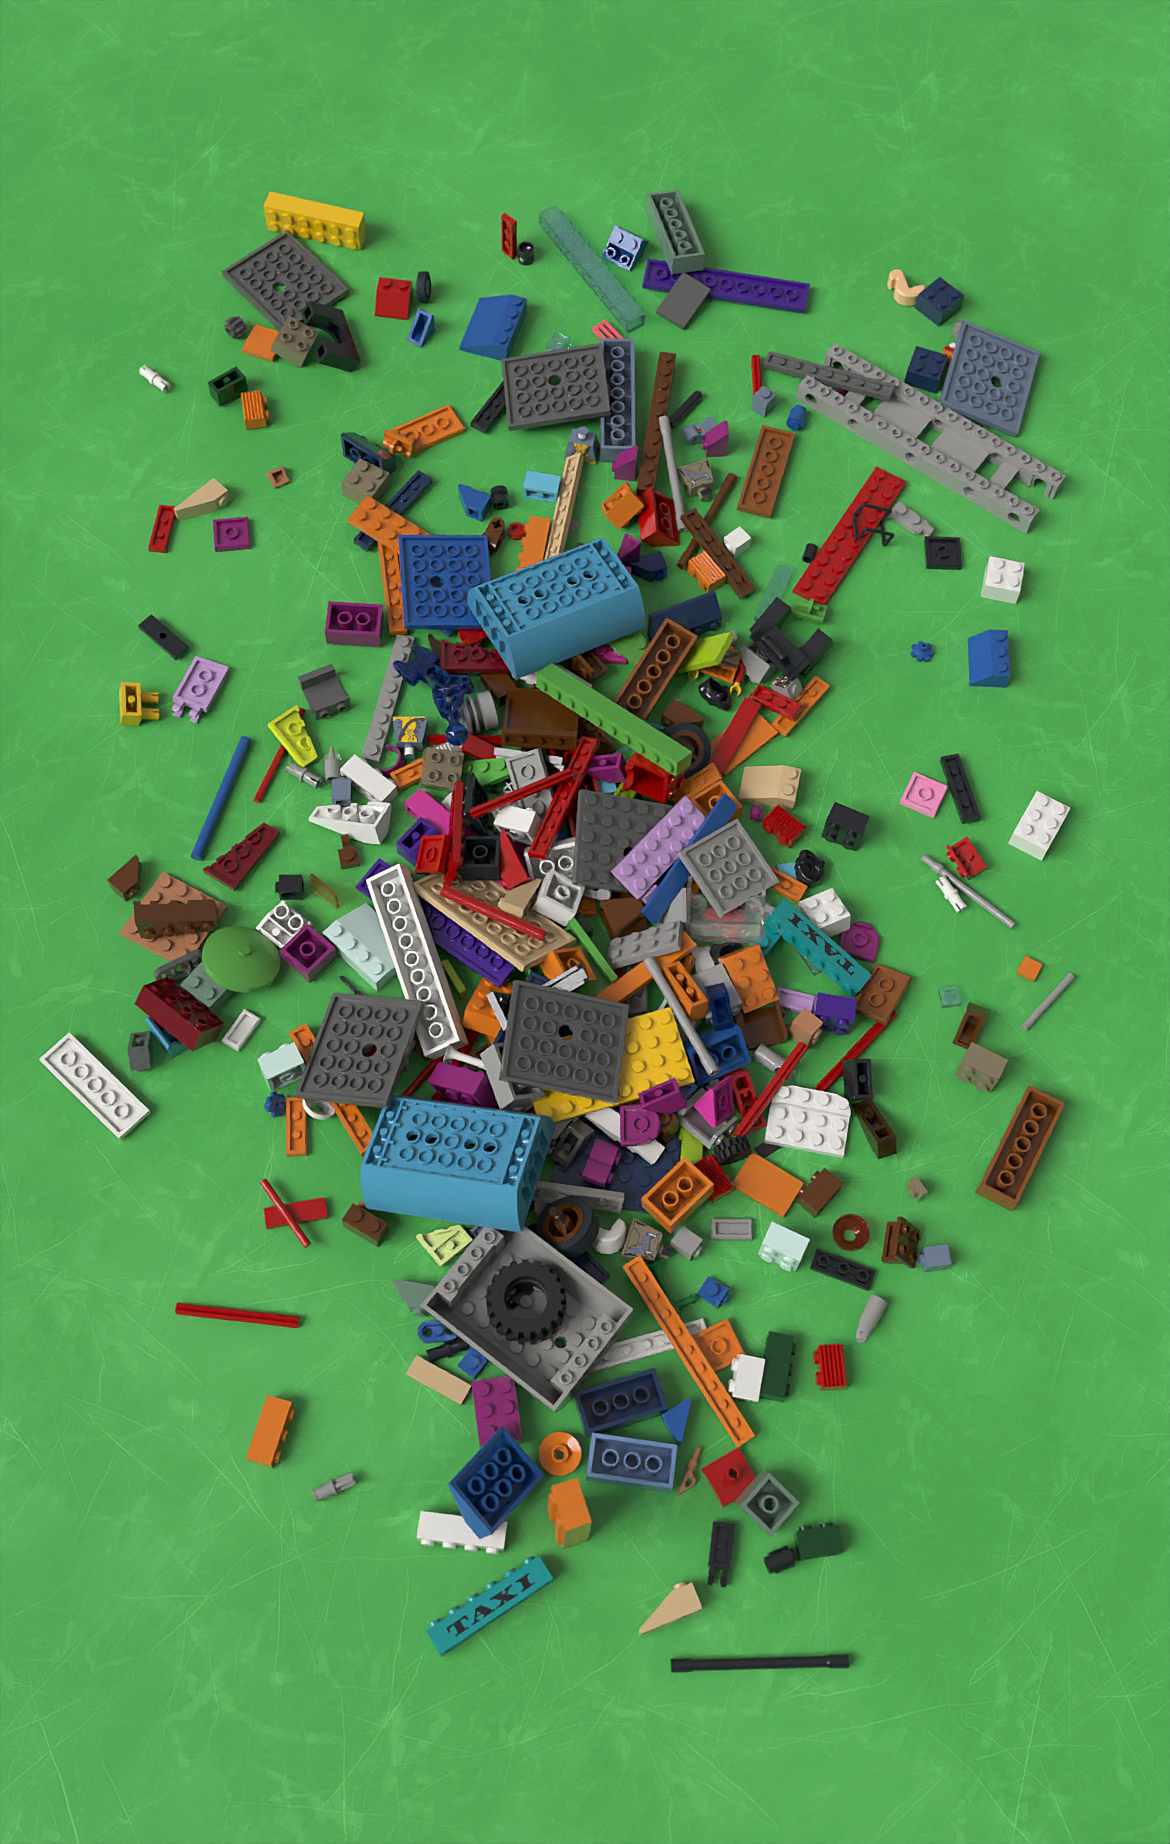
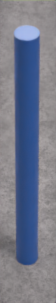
[191,736,251,861]

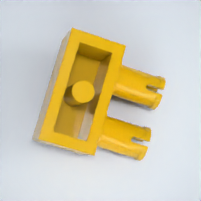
[119,682,159,726]

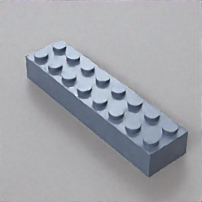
[600,338,635,461]

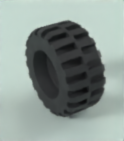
[486,1259,567,1345]

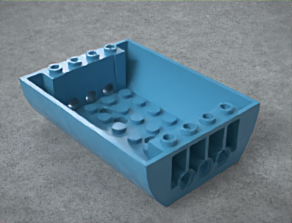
[467,537,646,680]
[360,1095,556,1233]

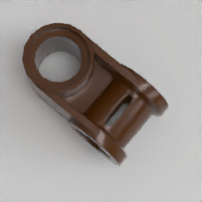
[482,517,506,553]

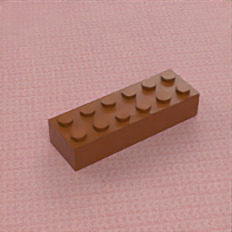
[613,617,698,721]
[975,1085,1065,1212]

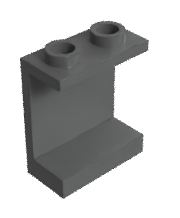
[298,664,350,720]

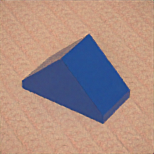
[407,308,435,347]
[661,1399,691,1445]

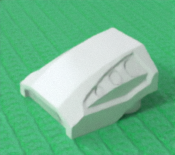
[256,900,313,948]

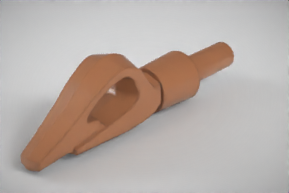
[676,1447,702,1495]

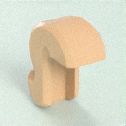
[887,269,925,306]

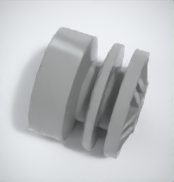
[457,690,498,735]

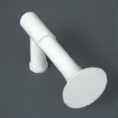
[443,1042,485,1069]

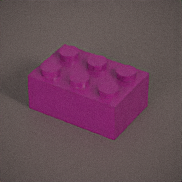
[325,601,384,647]
[428,1062,498,1108]
[471,1376,522,1448]

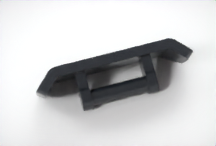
[749,622,810,681]

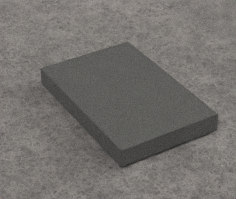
[656,272,711,330]

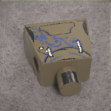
[677,459,714,502]
[621,1219,672,1265]

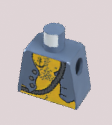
[564,427,600,464]
[392,716,428,759]

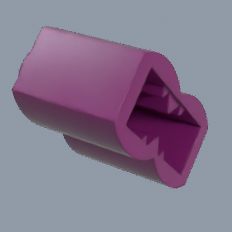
[582,1139,621,1188]

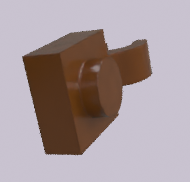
[338,834,360,870]

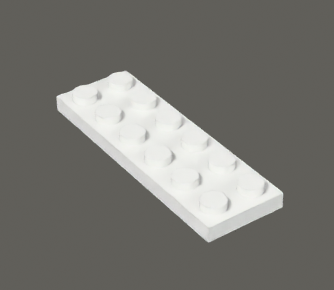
[39,1033,150,1140]

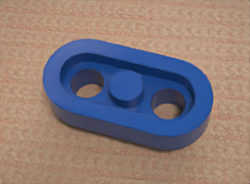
[418,1320,459,1344]

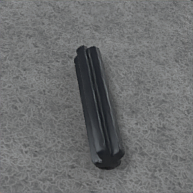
[669,390,703,428]

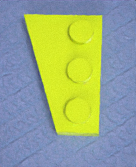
[267,705,318,768]

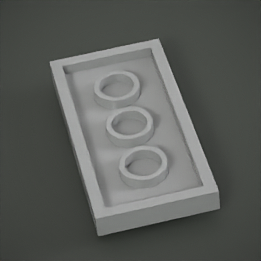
[505,748,554,821]
[606,920,683,970]

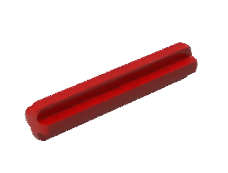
[751,354,762,395]

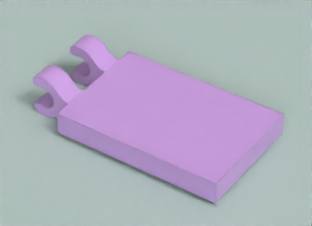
[172,656,230,723]

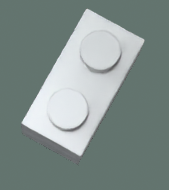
[727,1354,765,1402]

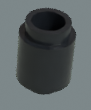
[763,1545,797,1574]

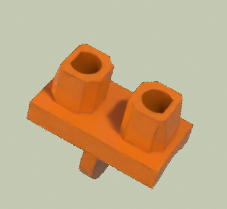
[382,429,415,458]

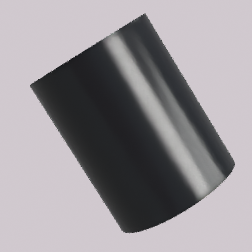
[802,543,818,563]

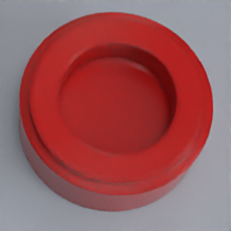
[508,522,525,540]

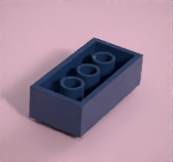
[573,1368,668,1438]

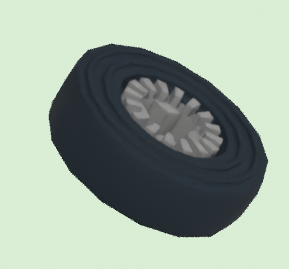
[416,271,431,303]

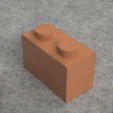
[789,1008,823,1048]

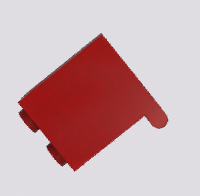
[622,751,686,804]

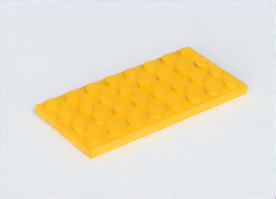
[533,1007,695,1124]

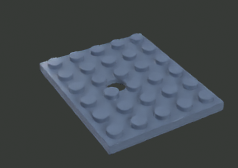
[939,320,1040,437]

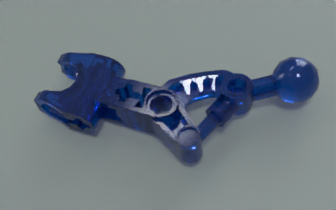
[392,644,475,746]

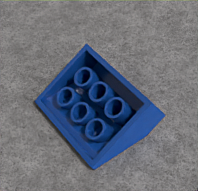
[459,294,527,361]
[448,1426,544,1539]

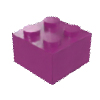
[280,924,337,983]

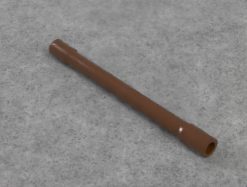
[677,473,737,570]

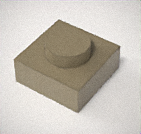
[906,1176,928,1202]

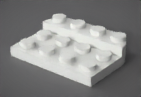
[764,1085,851,1158]

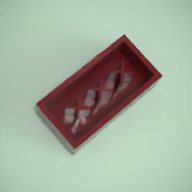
[134,977,225,1051]

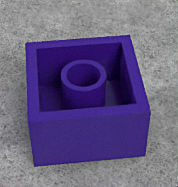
[812,992,857,1036]

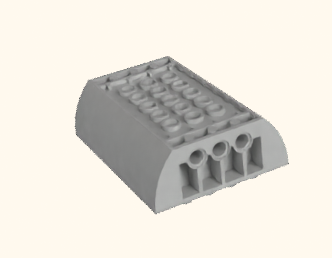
[420,1226,633,1413]

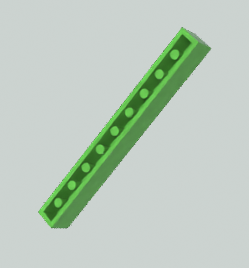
[536,663,692,777]

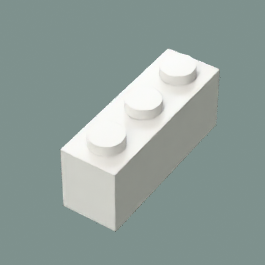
[340,754,398,803]

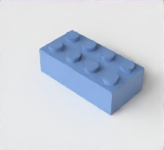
[586,1433,677,1493]

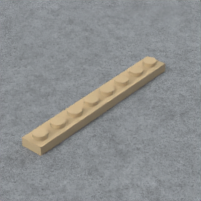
[544,452,584,560]

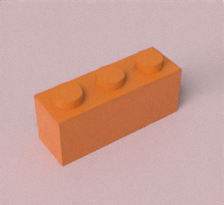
[661,961,709,1022]
[246,1395,296,1468]

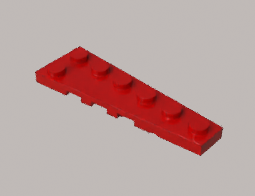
[443,781,466,887]

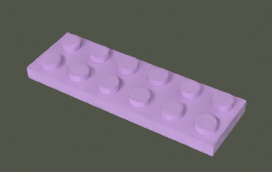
[611,796,706,899]

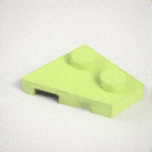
[416,1225,473,1268]

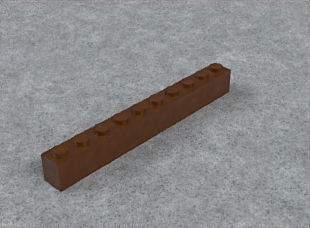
[636,352,676,496]

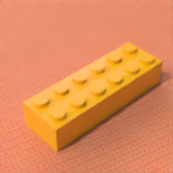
[263,192,366,251]

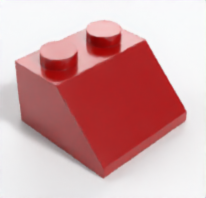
[375,277,413,320]

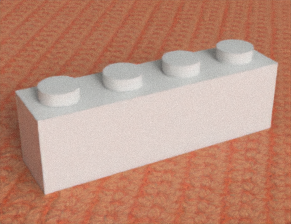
[417,1511,507,1555]

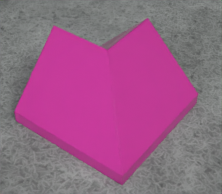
[693,1076,734,1127]

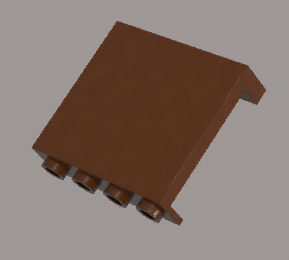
[502,687,579,750]

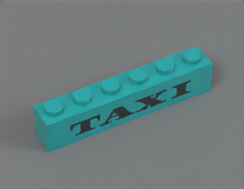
[765,898,872,997]
[426,1556,553,1656]

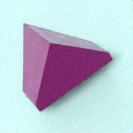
[617,533,641,567]

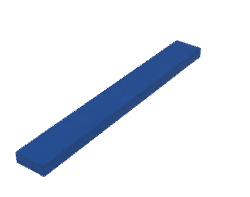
[641,794,738,924]

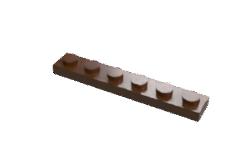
[680,508,756,600]

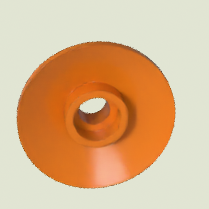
[538,1432,581,1476]

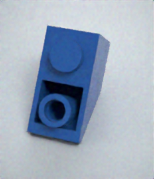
[458,484,491,522]

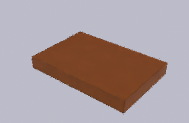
[855,963,912,1025]

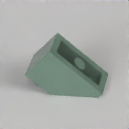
[393,1279,435,1317]

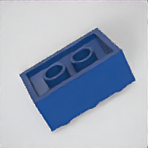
[968,629,1010,688]
[683,1021,751,1086]

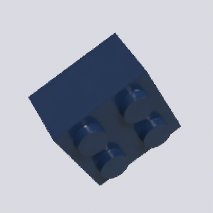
[915,277,964,327]
[904,346,948,394]

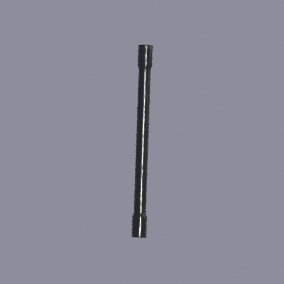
[671,1654,849,1673]

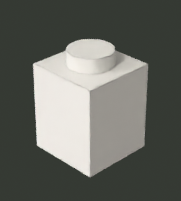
[723,527,751,559]

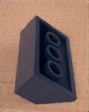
[647,591,722,641]

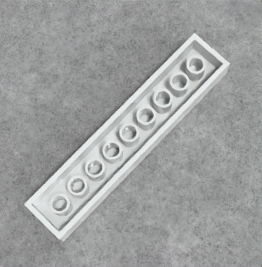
[366,864,469,1060]

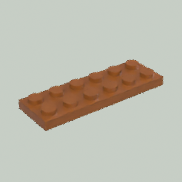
[737,425,795,518]

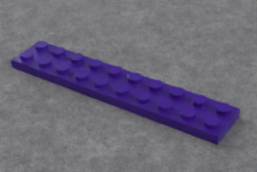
[642,258,810,313]
[355,858,517,989]

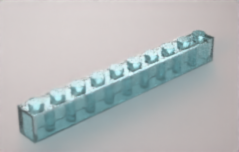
[539,205,646,333]

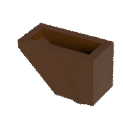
[953,1002,987,1049]

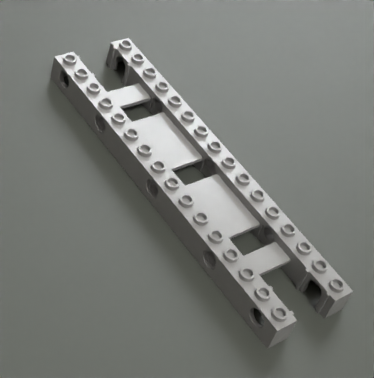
[796,343,1066,534]

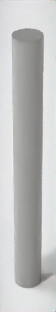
[1021,973,1075,1031]

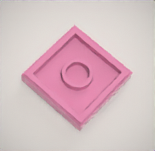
[899,772,948,818]

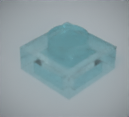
[938,985,962,1008]

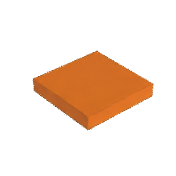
[242,324,279,362]
[692,1318,746,1372]

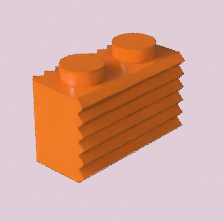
[241,390,269,430]
[687,551,726,593]

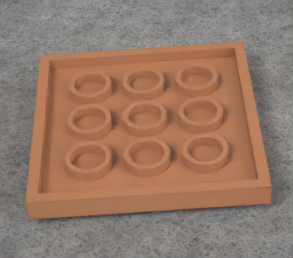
[119,872,228,969]

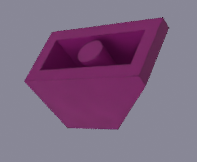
[702,421,729,457]
[611,446,638,482]
[586,753,627,784]
[638,1078,688,1114]

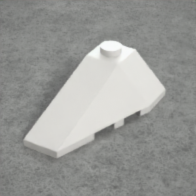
[308,801,392,845]

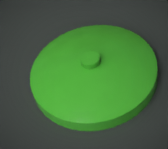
[202,926,281,993]

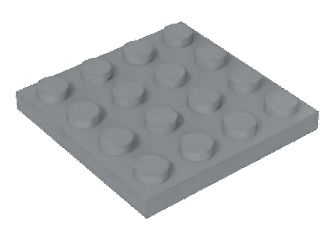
[677,819,779,918]

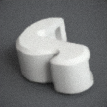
[592,1219,627,1254]

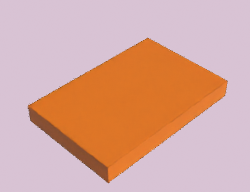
[732,1152,804,1218]

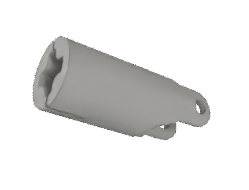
[752,1044,797,1081]
[856,1295,887,1343]

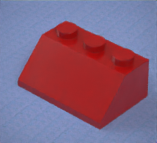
[638,488,680,547]

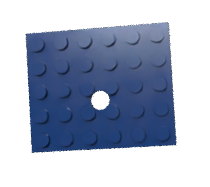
[398,535,491,629]

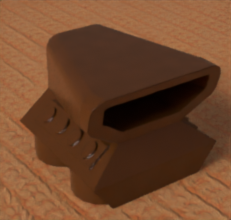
[598,897,648,940]

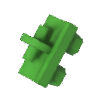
[792,598,827,625]

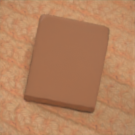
[266,465,290,489]

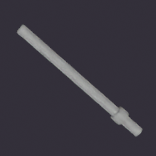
[921,854,1015,929]

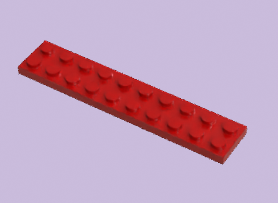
[793,466,907,605]

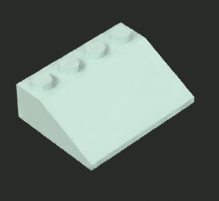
[322,903,397,992]

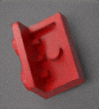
[457,629,490,648]
[946,836,988,880]

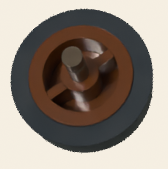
[661,722,711,778]
[535,1196,599,1259]

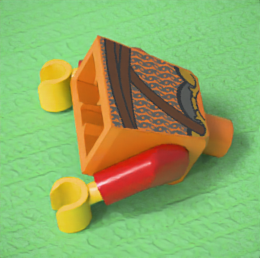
[688,645,746,698]

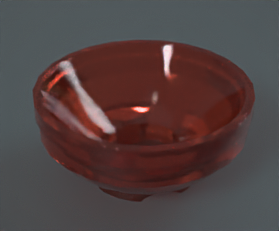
[832,1214,870,1252]

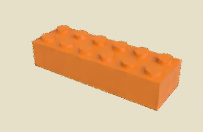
[547,1478,592,1549]

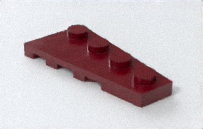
[441,639,511,673]
[203,822,280,892]

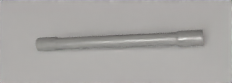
[659,416,688,532]
[643,956,720,1076]

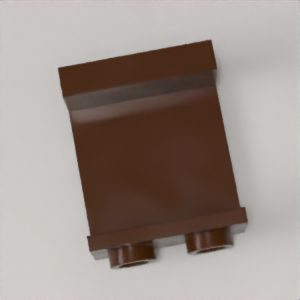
[731,1000,790,1050]

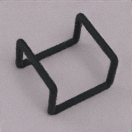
[852,503,895,547]

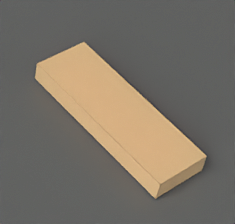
[406,1355,472,1405]

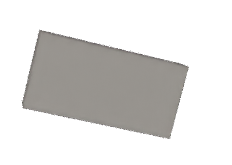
[711,1218,753,1241]

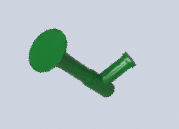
[648,1260,696,1317]

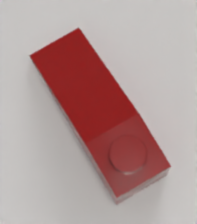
[500,829,532,891]
[723,1068,767,1133]

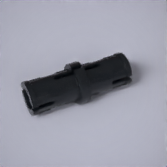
[426,1338,470,1363]

